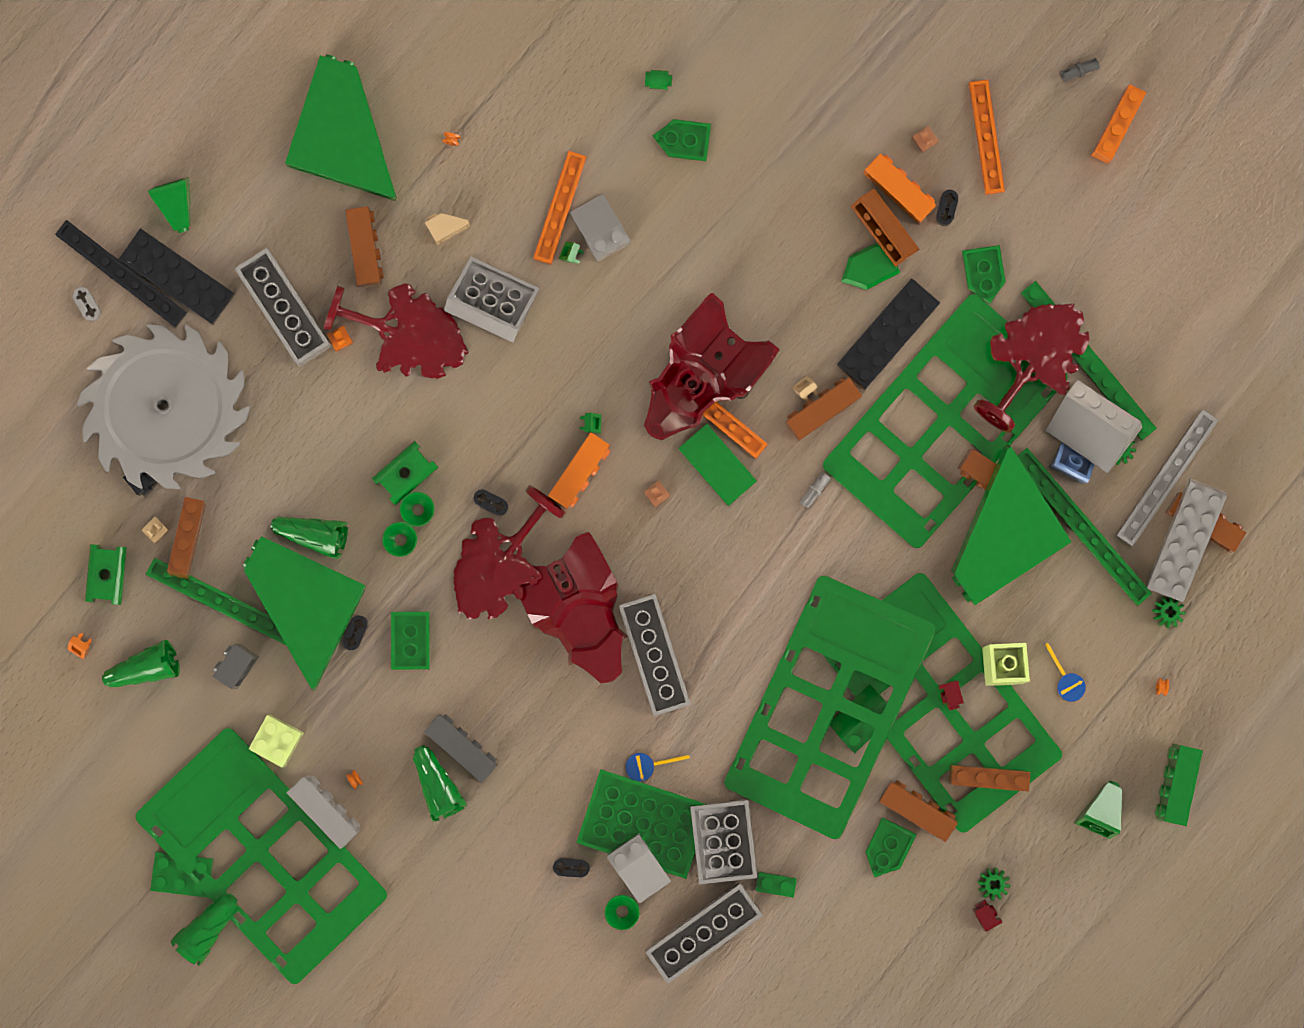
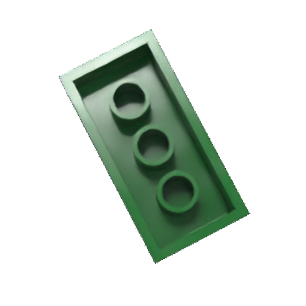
[1155,744,1203,826]

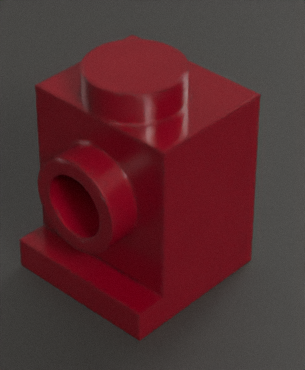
[937,680,964,711]
[972,900,1003,932]

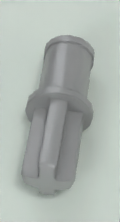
[800,472,831,508]

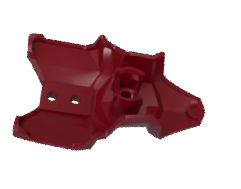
[644,293,780,441]
[520,532,628,684]

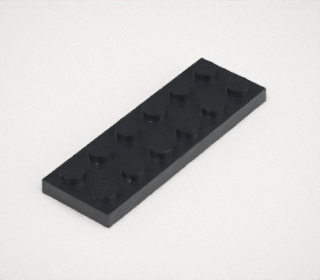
[119,228,235,325]
[837,278,940,389]

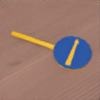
[1045,643,1086,702]
[626,753,690,781]

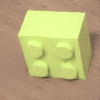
[982,643,1030,686]
[249,714,304,768]

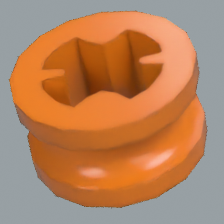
[442,132,461,146]
[1156,678,1169,696]
[346,770,363,789]

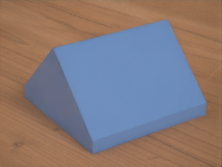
[1049,442,1094,484]

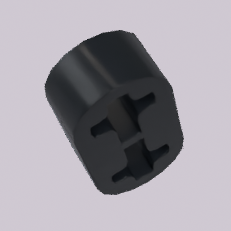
[936,190,958,226]
[473,489,508,516]
[342,615,368,650]
[553,858,590,878]

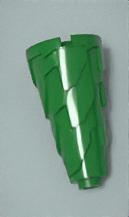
[271,516,348,559]
[102,640,180,688]
[413,745,468,822]
[170,893,238,966]

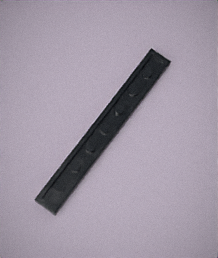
[55,220,187,328]

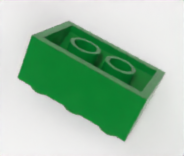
[830,684,887,754]

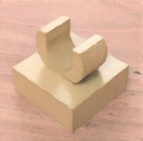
[792,376,818,402]
[142,517,170,544]

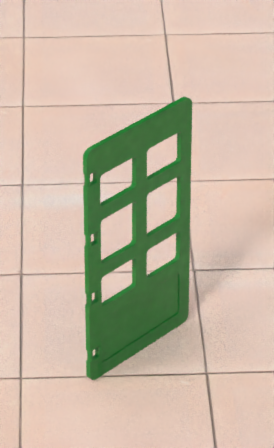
[823,294,1068,548]
[823,573,1062,833]
[724,576,936,840]
[135,728,387,984]

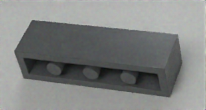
[424,714,498,783]

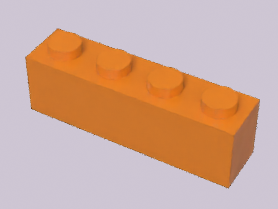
[1091,84,1147,164]
[864,153,936,225]
[548,433,611,510]

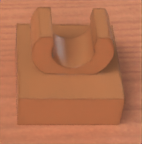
[912,126,939,153]
[644,481,670,507]

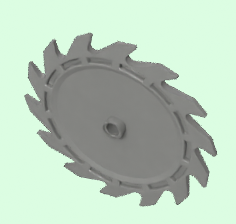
[77,324,250,490]

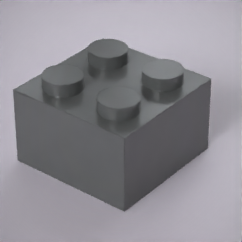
[212,644,259,689]

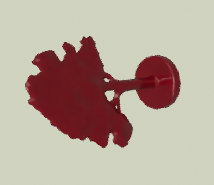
[323,283,469,379]
[973,303,1090,433]
[453,485,566,620]

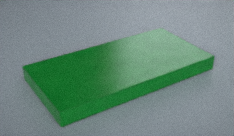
[678,424,757,506]

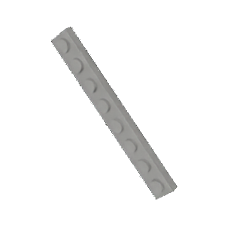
[1116,409,1218,546]

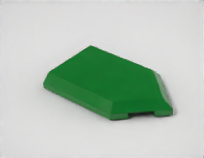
[652,119,711,162]
[841,242,900,290]
[962,245,1006,304]
[865,817,917,878]

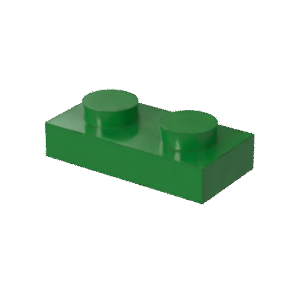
[755,872,797,898]

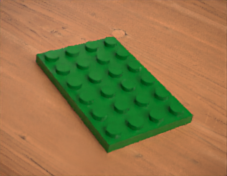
[576,769,706,879]

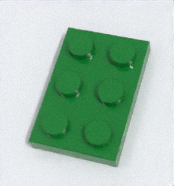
[391,612,430,670]
[150,852,213,898]

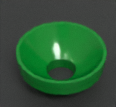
[400,492,435,527]
[382,522,417,557]
[605,895,640,930]

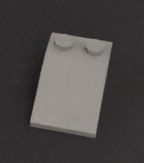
[569,194,630,262]
[607,833,671,903]

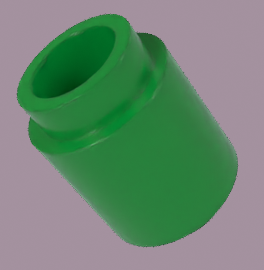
[645,70,672,90]

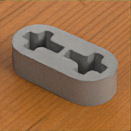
[73,287,101,322]

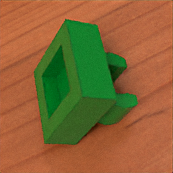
[558,241,584,263]
[579,413,602,434]

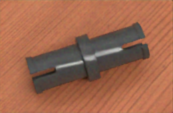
[1060,58,1100,82]

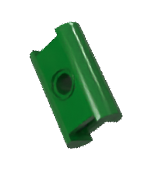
[372,440,439,506]
[85,544,127,605]

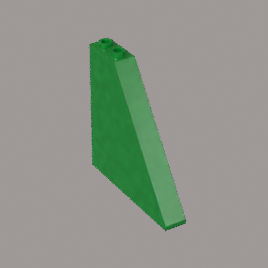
[285,54,397,201]
[951,444,1072,605]
[243,536,366,691]

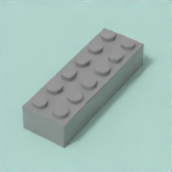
[234,248,332,367]
[1146,478,1227,602]
[619,594,691,716]
[645,882,763,984]

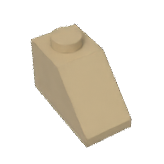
[425,213,470,245]

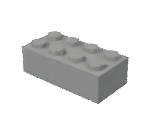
[287,775,361,849]

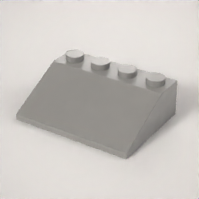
[444,257,540,343]
[1045,380,1142,473]
[690,799,757,884]

